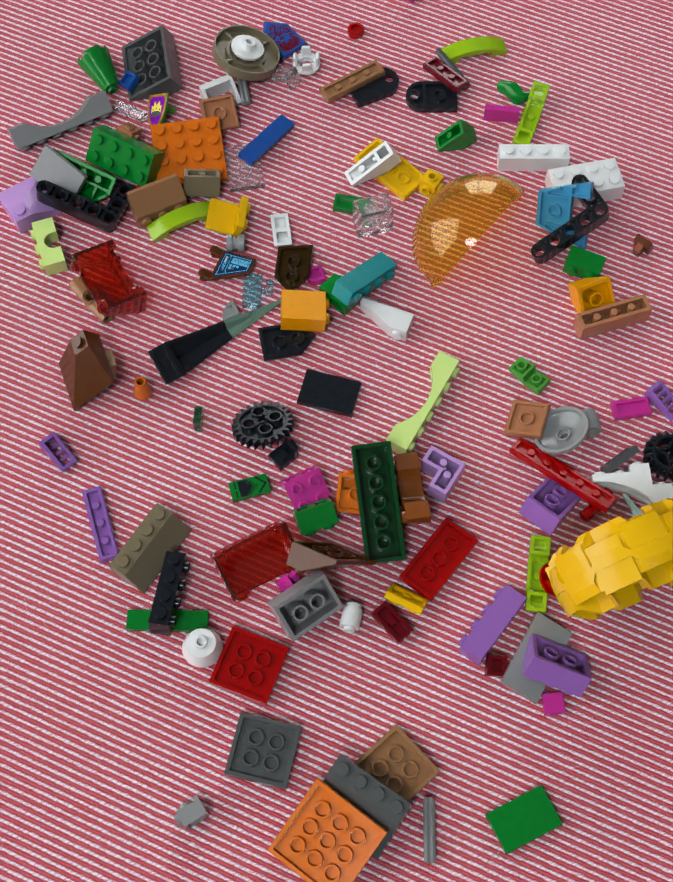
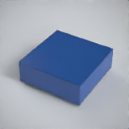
[119,70,141,92]

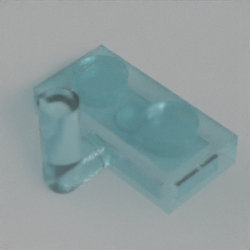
[242,274,274,309]

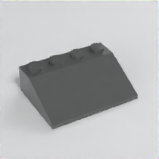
[122,25,182,101]
[323,754,414,860]

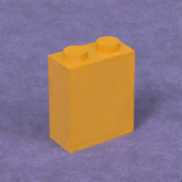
[280,289,330,332]

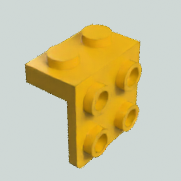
[205,196,251,237]

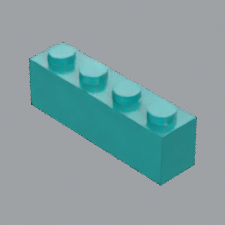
[331,252,397,307]

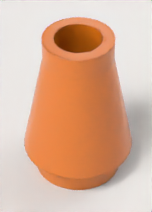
[133,376,152,400]

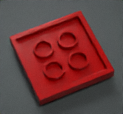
[209,626,290,706]

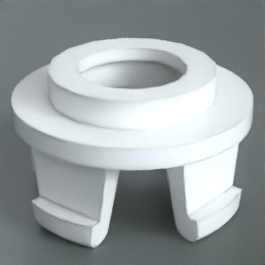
[293,46,320,75]

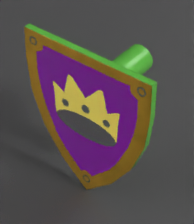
[148,93,176,126]

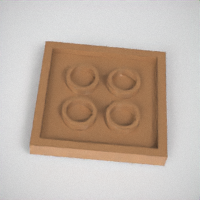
[355,724,440,801]

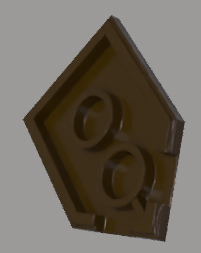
[274,245,313,290]

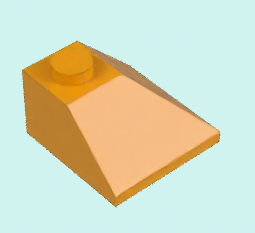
[568,276,615,313]

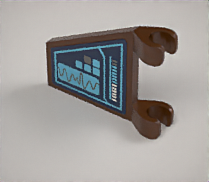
[198,245,257,281]

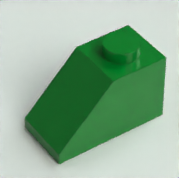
[435,119,477,152]

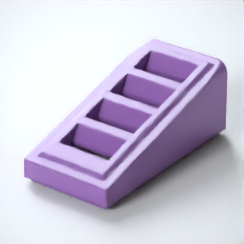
[644,380,673,422]
[39,432,78,473]

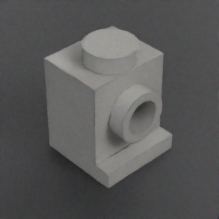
[173,794,209,831]

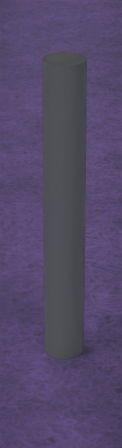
[435,48,471,89]

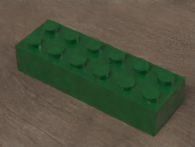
[351,441,406,566]

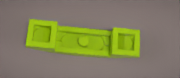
[441,36,507,64]
[512,81,550,144]
[146,201,209,243]
[525,535,551,613]

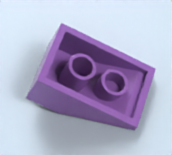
[519,477,582,536]

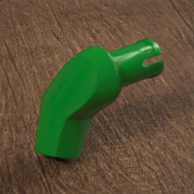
[497,80,530,105]

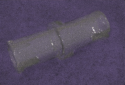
[114,100,148,124]

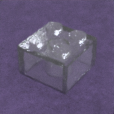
[353,193,394,238]

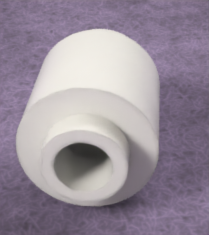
[339,602,363,634]

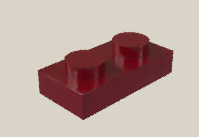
[371,601,414,645]

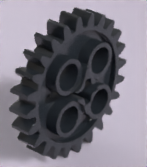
[231,401,294,450]

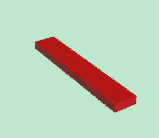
[509,437,618,513]

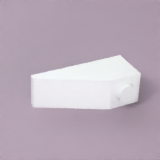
[344,141,402,187]
[360,297,414,341]

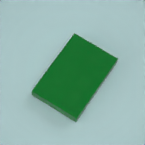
[485,785,563,855]

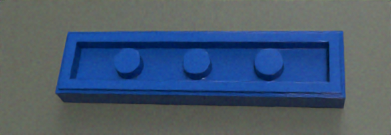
[238,114,295,167]

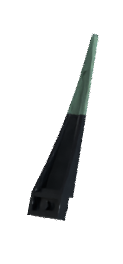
[147,300,280,385]

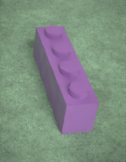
[458,584,527,666]

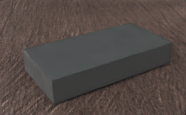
[600,445,640,473]

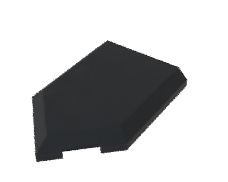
[258,325,316,361]

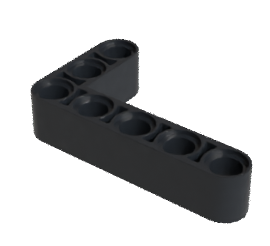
[531,174,609,264]
[36,180,133,233]

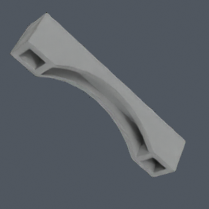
[7,91,113,151]

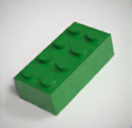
[85,125,164,186]

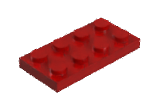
[399,517,478,602]

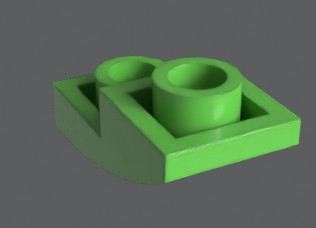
[509,357,550,395]

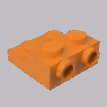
[335,470,359,515]

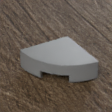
[222,300,240,321]

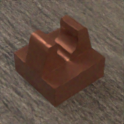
[632,234,653,257]

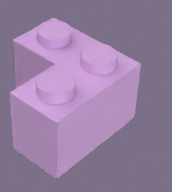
[421,445,465,503]

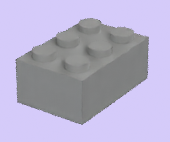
[267,571,344,641]

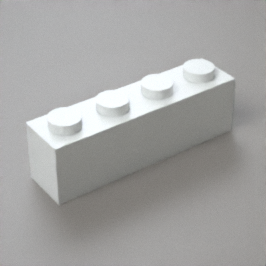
[497,144,570,171]

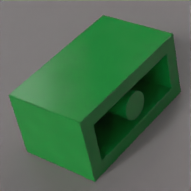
[562,245,606,279]
[292,497,339,536]

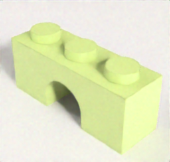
[30,217,68,276]

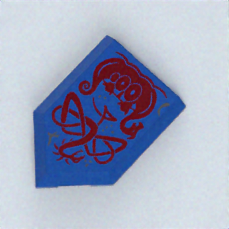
[263,22,308,61]

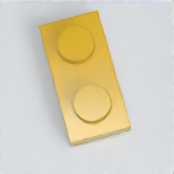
[384,583,428,615]

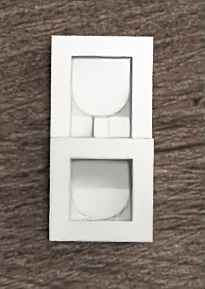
[270,213,292,247]

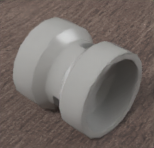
[226,234,245,252]

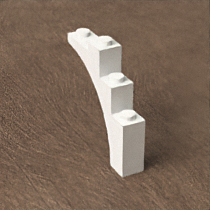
[590,462,673,505]

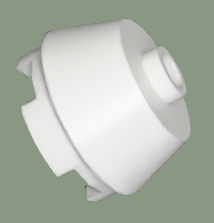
[182,628,223,668]

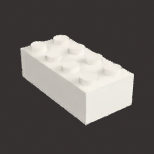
[545,158,625,207]

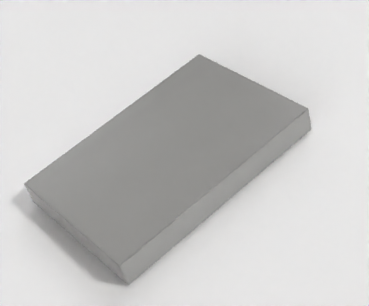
[30,145,88,200]

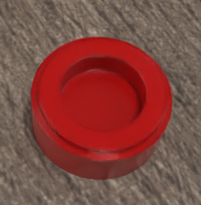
[348,22,364,39]

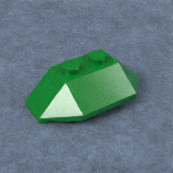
[57,150,118,203]

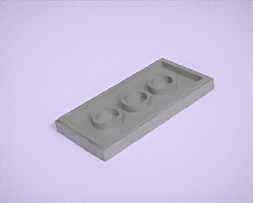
[500,612,573,704]

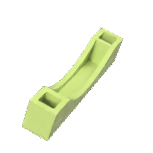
[386,351,460,454]

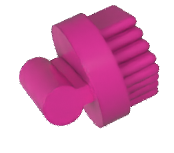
[275,570,301,592]

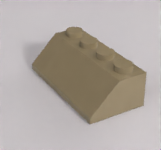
[109,503,191,594]

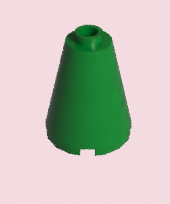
[78,45,119,94]

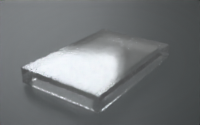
[223,143,265,192]

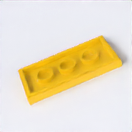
[354,138,422,201]

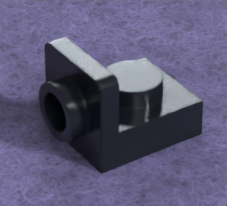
[268,437,298,471]

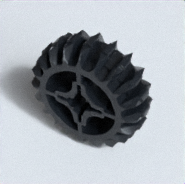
[643,430,673,482]

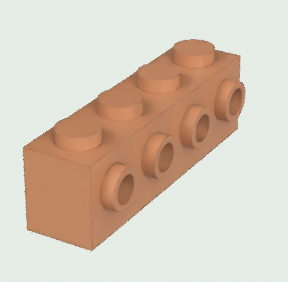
[573,294,652,340]

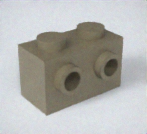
[183,169,220,198]

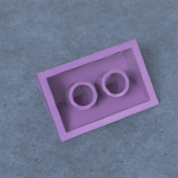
[522,633,592,697]

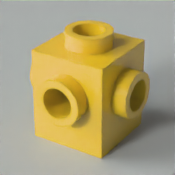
[418,168,445,201]

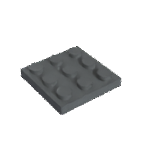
[224,712,302,790]

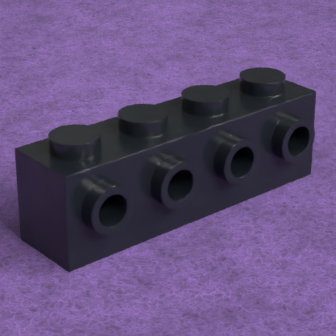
[148,551,190,636]

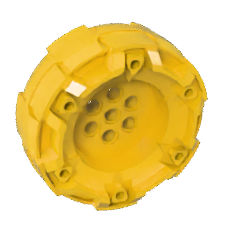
[545,498,673,620]

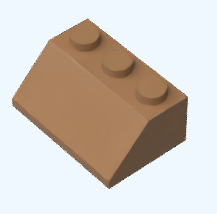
[127,173,187,229]

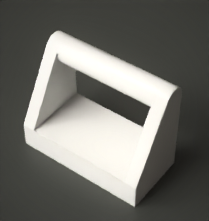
[199,75,242,105]

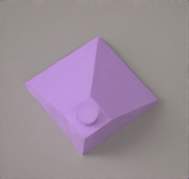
[0,176,62,234]

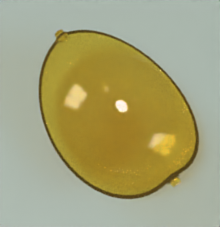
[412,172,525,287]

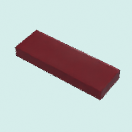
[423,57,469,93]

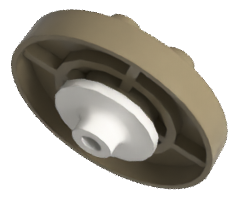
[212,25,280,82]

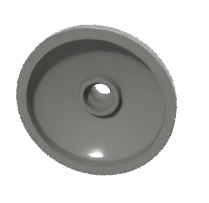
[534,406,590,455]

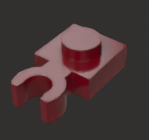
[484,654,510,678]

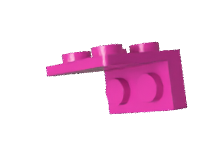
[279,465,333,509]

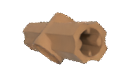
[69,276,115,324]

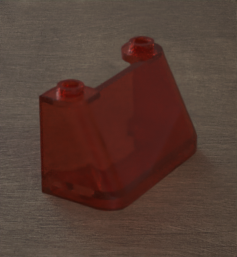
[71,240,147,316]
[209,521,294,602]

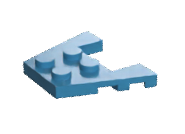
[536,182,594,250]

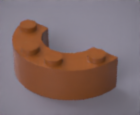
[393,452,431,526]

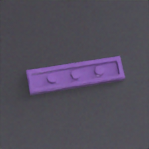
[82,486,119,563]

